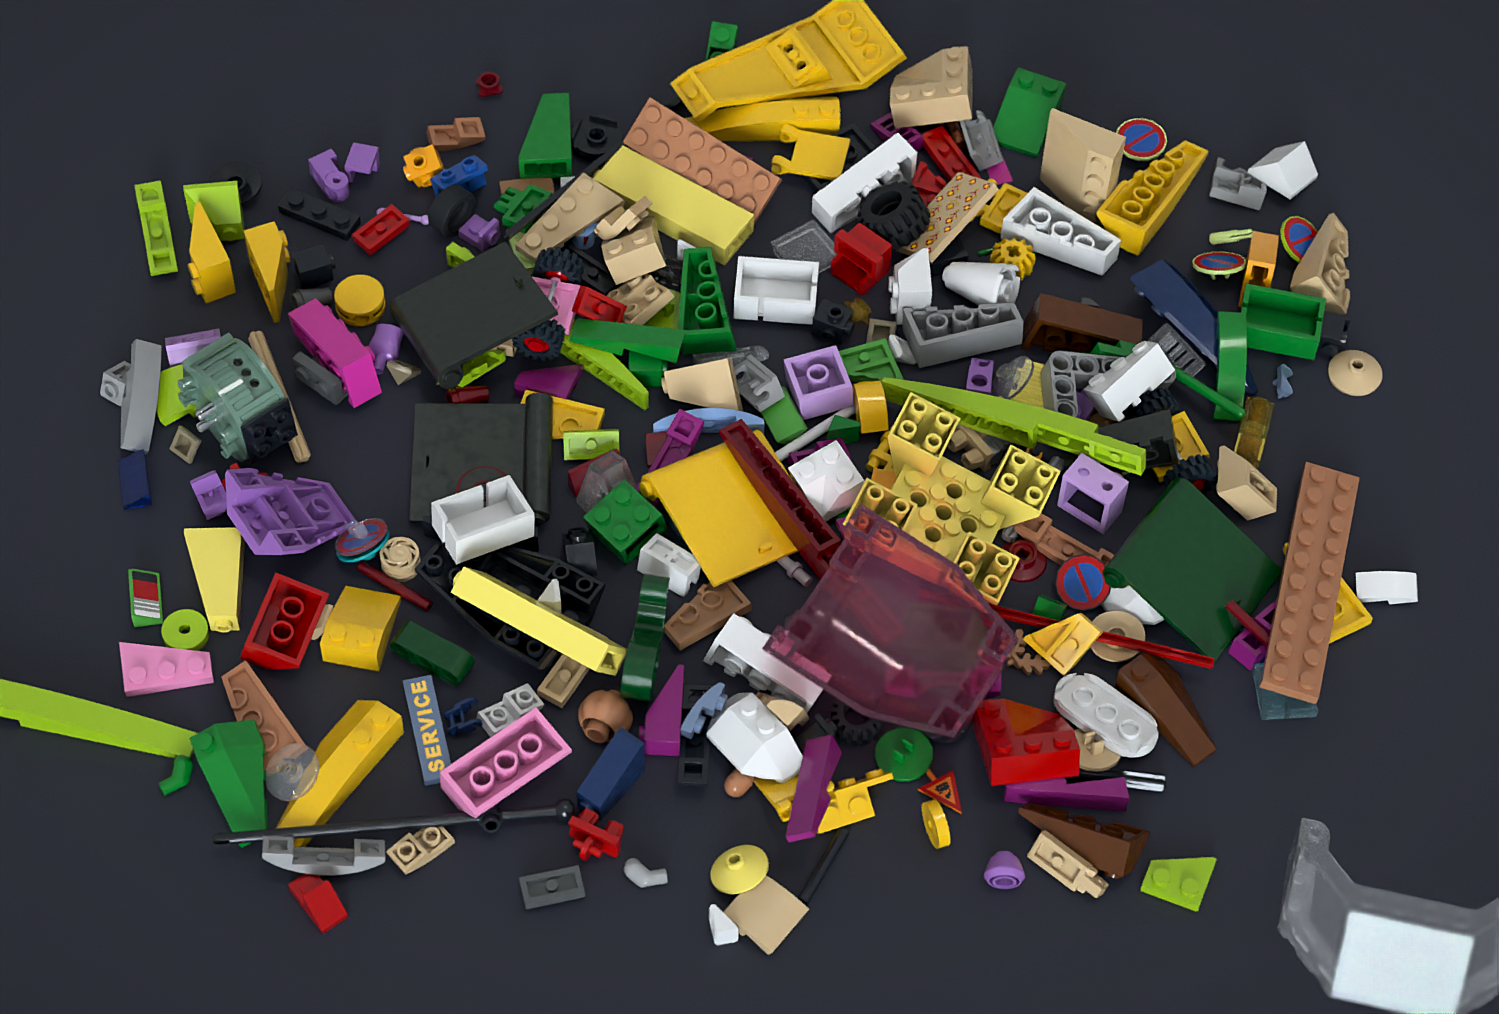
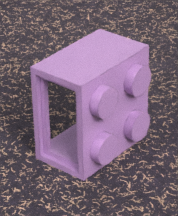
[1057,453,1129,535]

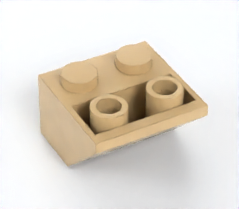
[1216,446,1277,521]

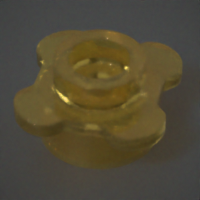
[844,297,872,323]

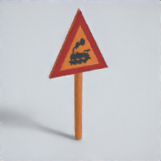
[918,769,962,814]

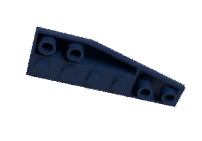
[1130,259,1258,395]

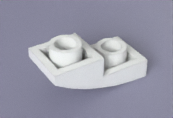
[1356,571,1418,604]
[476,683,544,737]

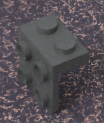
[293,351,348,406]

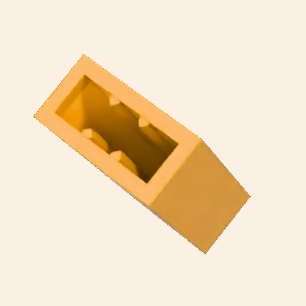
[1238,231,1279,306]

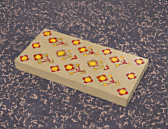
[896,172,998,263]

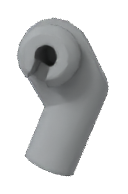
[624,858,668,887]

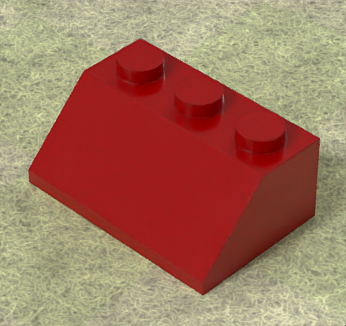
[240,572,329,670]

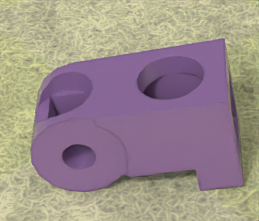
[308,149,350,202]
[966,357,994,395]

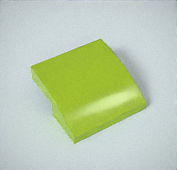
[156,364,197,426]

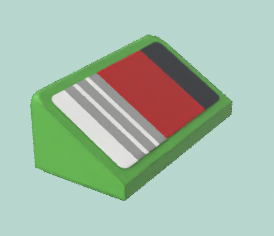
[128,569,163,628]

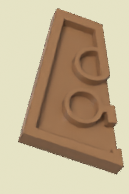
[664,580,752,651]

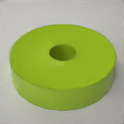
[161,609,209,651]

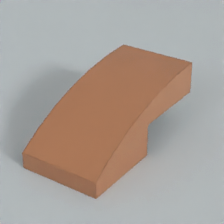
[426,117,485,152]

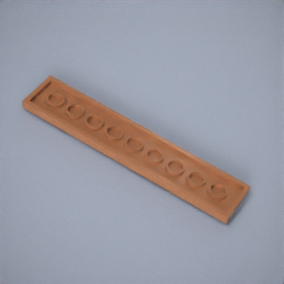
[1259,462,1360,704]

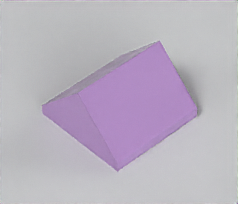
[165,328,221,368]

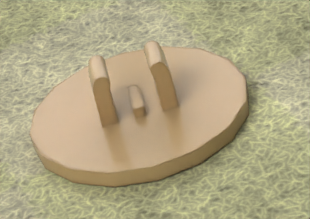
[1074,729,1121,772]

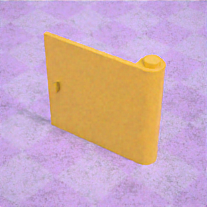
[639,430,798,588]

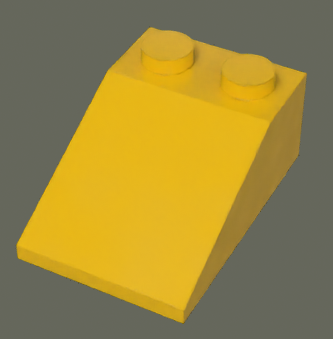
[188,202,236,303]
[244,221,291,323]
[320,586,401,672]

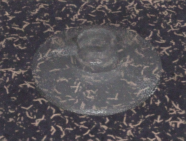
[990,356,1034,400]
[265,743,319,801]

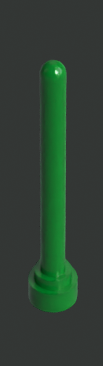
[1171,363,1245,418]

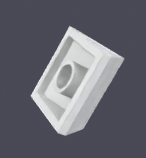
[1247,141,1318,199]

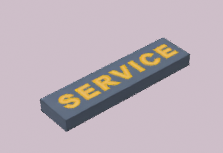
[403,675,451,786]

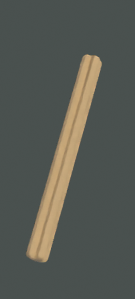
[248,330,311,463]

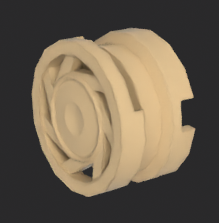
[380,537,420,582]

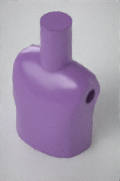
[369,324,404,374]

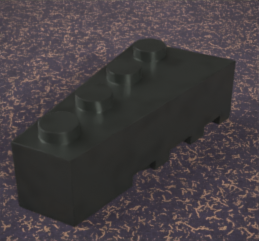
[1063,409,1179,473]

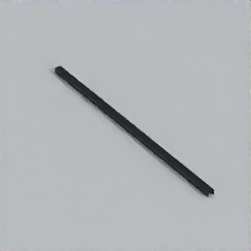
[503,96,683,240]

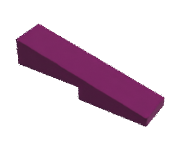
[786,735,842,842]
[1003,777,1129,812]

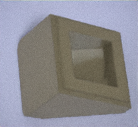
[866,318,897,345]

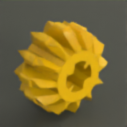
[990,237,1036,281]

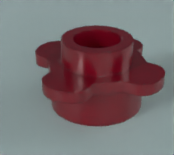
[475,72,503,97]

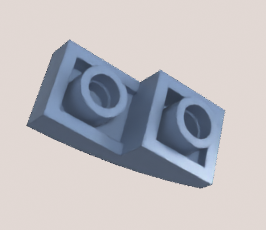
[680,682,728,740]

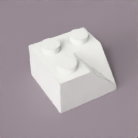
[888,248,932,325]
[788,440,865,521]

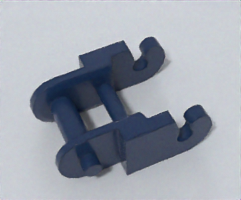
[444,697,483,736]

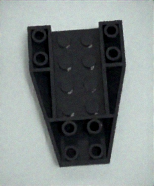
[414,539,605,670]

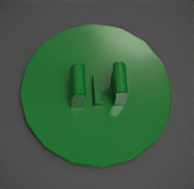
[875,728,933,782]

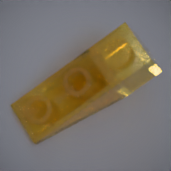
[1234,397,1274,468]

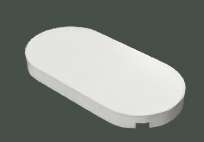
[1054,673,1158,758]

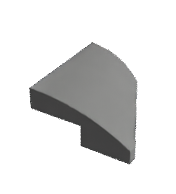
[1209,157,1267,211]

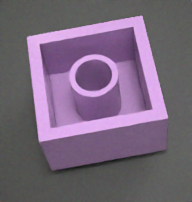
[784,345,854,420]

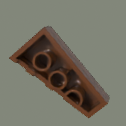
[1021,293,1143,353]

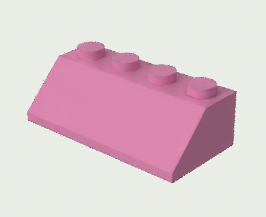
[440,707,572,818]

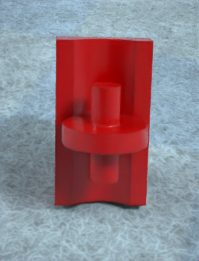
[568,808,624,861]

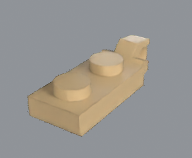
[1027,830,1109,898]

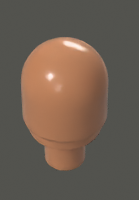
[724,769,754,797]

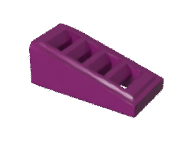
[870,112,923,151]

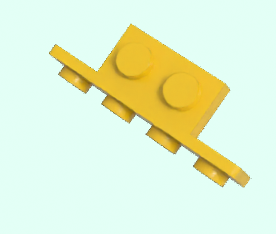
[790,768,893,834]

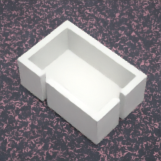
[734,256,819,325]
[431,475,535,564]

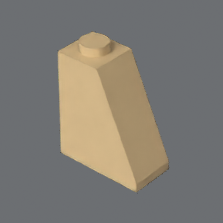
[661,357,743,411]

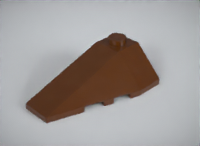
[1115,654,1216,767]
[1019,802,1150,878]

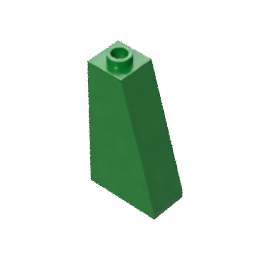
[519,93,572,179]

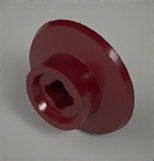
[1001,539,1047,583]

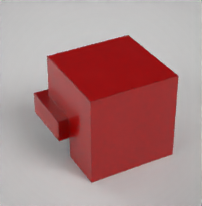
[830,222,892,296]

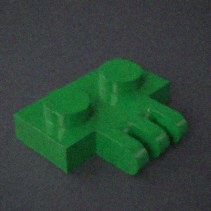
[494,184,553,234]

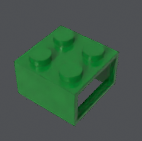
[583,479,667,566]

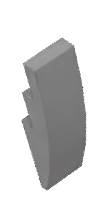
[120,339,162,454]

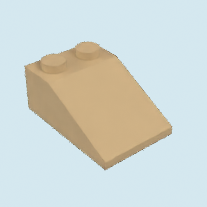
[601,216,666,285]

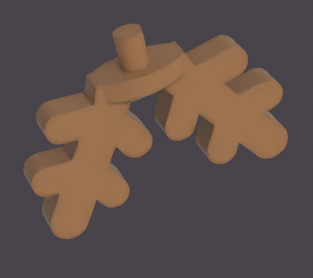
[1002,629,1050,676]

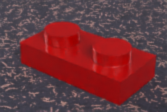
[352,204,410,256]
[572,286,627,323]

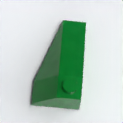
[189,720,268,848]

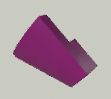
[514,364,584,400]

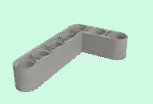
[1041,351,1176,417]

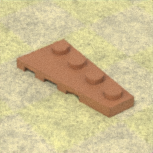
[221,660,308,778]

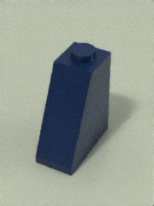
[577,727,645,821]

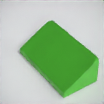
[761,386,808,445]

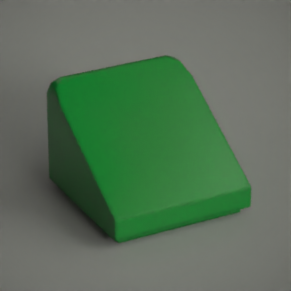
[827,415,861,444]

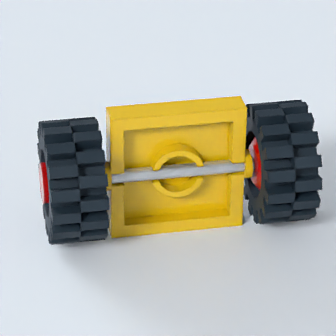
[1126,388,1218,495]

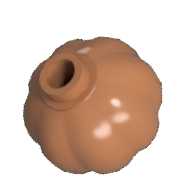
[578,690,633,743]

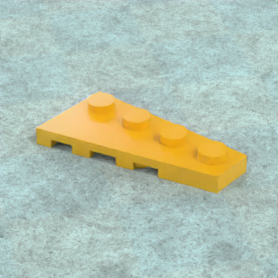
[1283,542,1373,644]

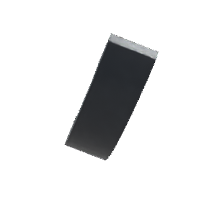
[678,684,713,787]

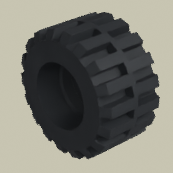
[857,181,931,250]

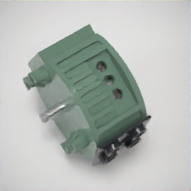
[177,333,298,464]

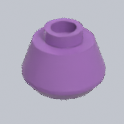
[984,851,1025,889]

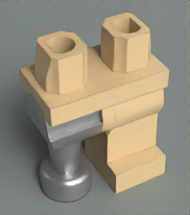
[947,396,1021,472]

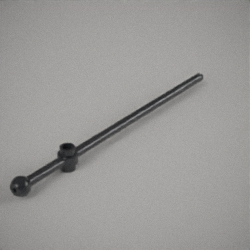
[212,798,575,845]

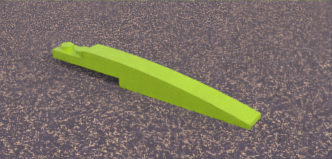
[446,242,649,410]
[882,377,1146,476]
[0,679,198,759]

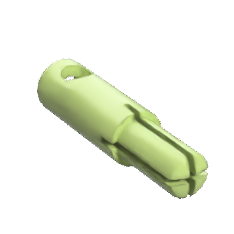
[1209,229,1253,245]

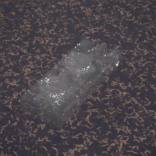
[692,345,769,367]

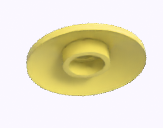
[710,845,769,894]

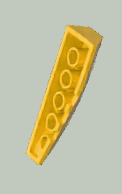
[684,97,840,141]
[1097,140,1209,256]
[276,700,404,847]

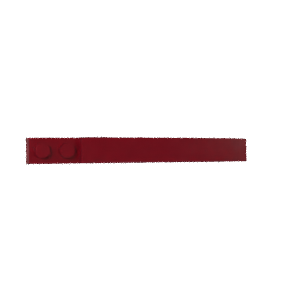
[719,419,907,648]

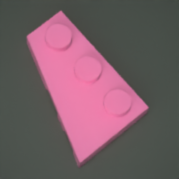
[119,642,214,697]

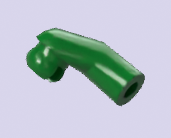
[158,755,193,796]

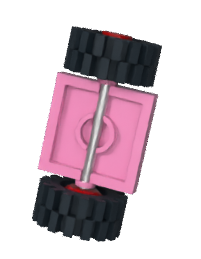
[512,247,585,361]

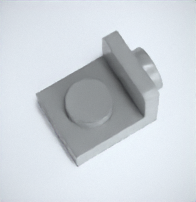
[100,361,131,406]

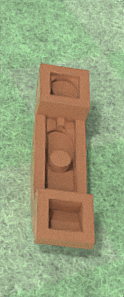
[1014,513,1114,565]

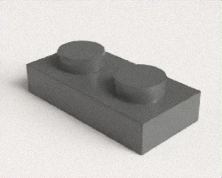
[519,865,585,909]

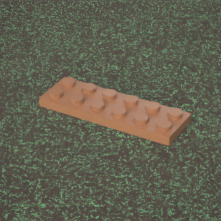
[623,98,782,224]

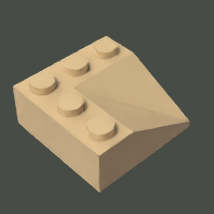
[890,46,972,128]

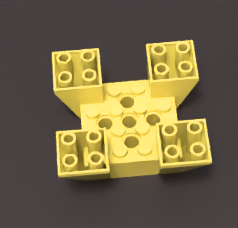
[843,392,1061,605]

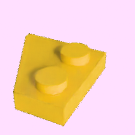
[1023,613,1103,676]

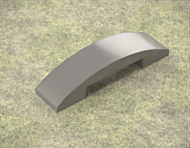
[262,836,385,875]

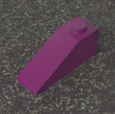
[639,665,684,756]

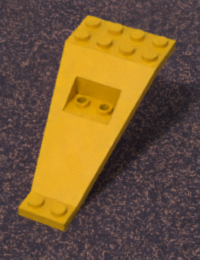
[670,0,907,123]

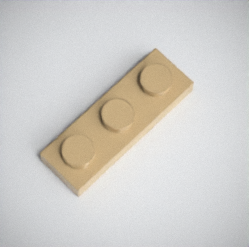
[537,625,608,708]

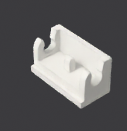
[637,533,701,598]

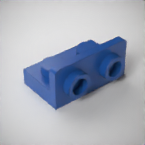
[430,155,488,197]

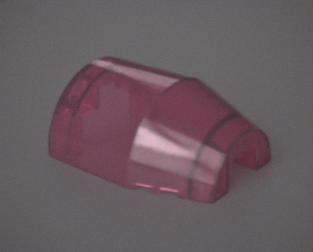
[762,503,1019,739]

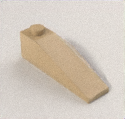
[1290,213,1350,315]

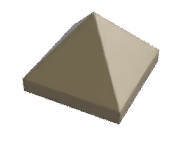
[386,360,421,385]
[169,425,201,464]

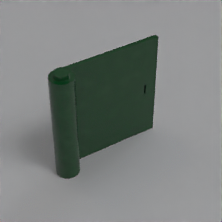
[1102,477,1282,663]

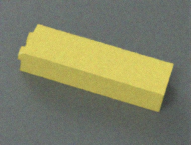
[592,146,754,266]
[451,567,627,676]

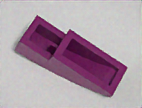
[1228,600,1276,670]

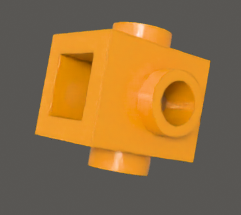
[403,144,445,188]

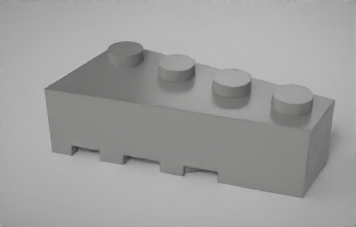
[902,303,1023,368]

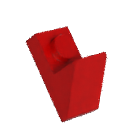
[288,874,348,933]

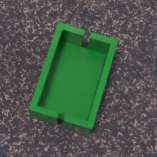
[1239,283,1326,360]

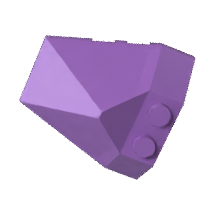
[225,468,357,555]

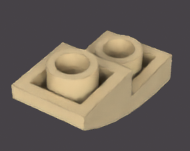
[386,826,455,874]

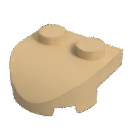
[593,196,653,240]

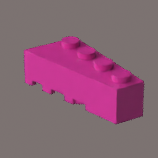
[288,298,382,408]

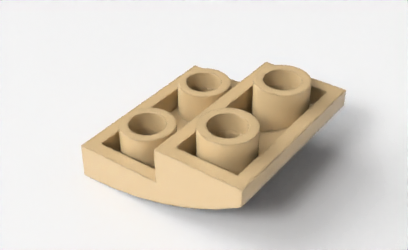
[607,273,674,325]
[723,875,809,955]

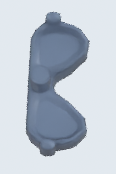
[1273,363,1293,399]

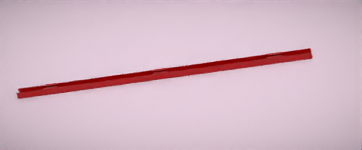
[919,588,1214,669]

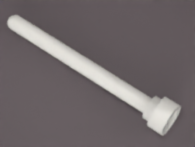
[775,404,856,461]

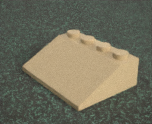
[1040,108,1126,226]

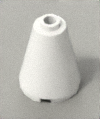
[942,262,1020,306]

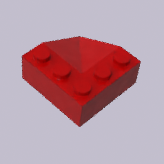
[974,698,1080,786]

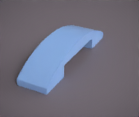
[653,408,764,435]

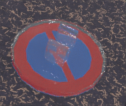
[335,518,388,556]

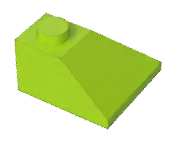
[183,181,244,241]

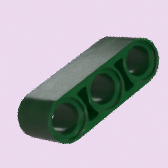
[389,621,475,686]

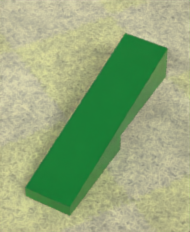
[569,318,686,363]

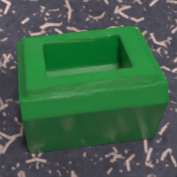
[1032,595,1068,621]

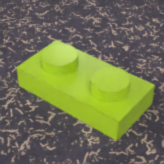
[563,429,620,460]

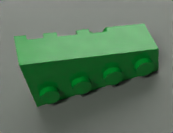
[678,247,737,355]

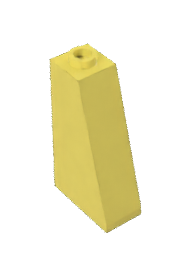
[184,527,245,632]

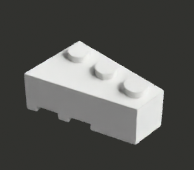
[1083,341,1175,422]

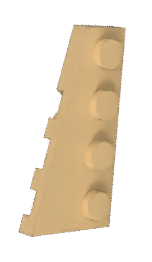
[515,172,625,263]

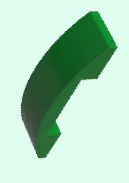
[1213,311,1247,422]

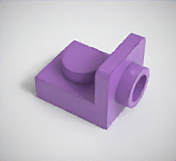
[458,214,500,252]

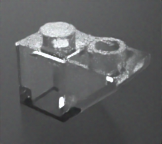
[576,451,637,513]

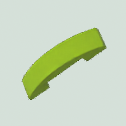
[134,181,178,276]

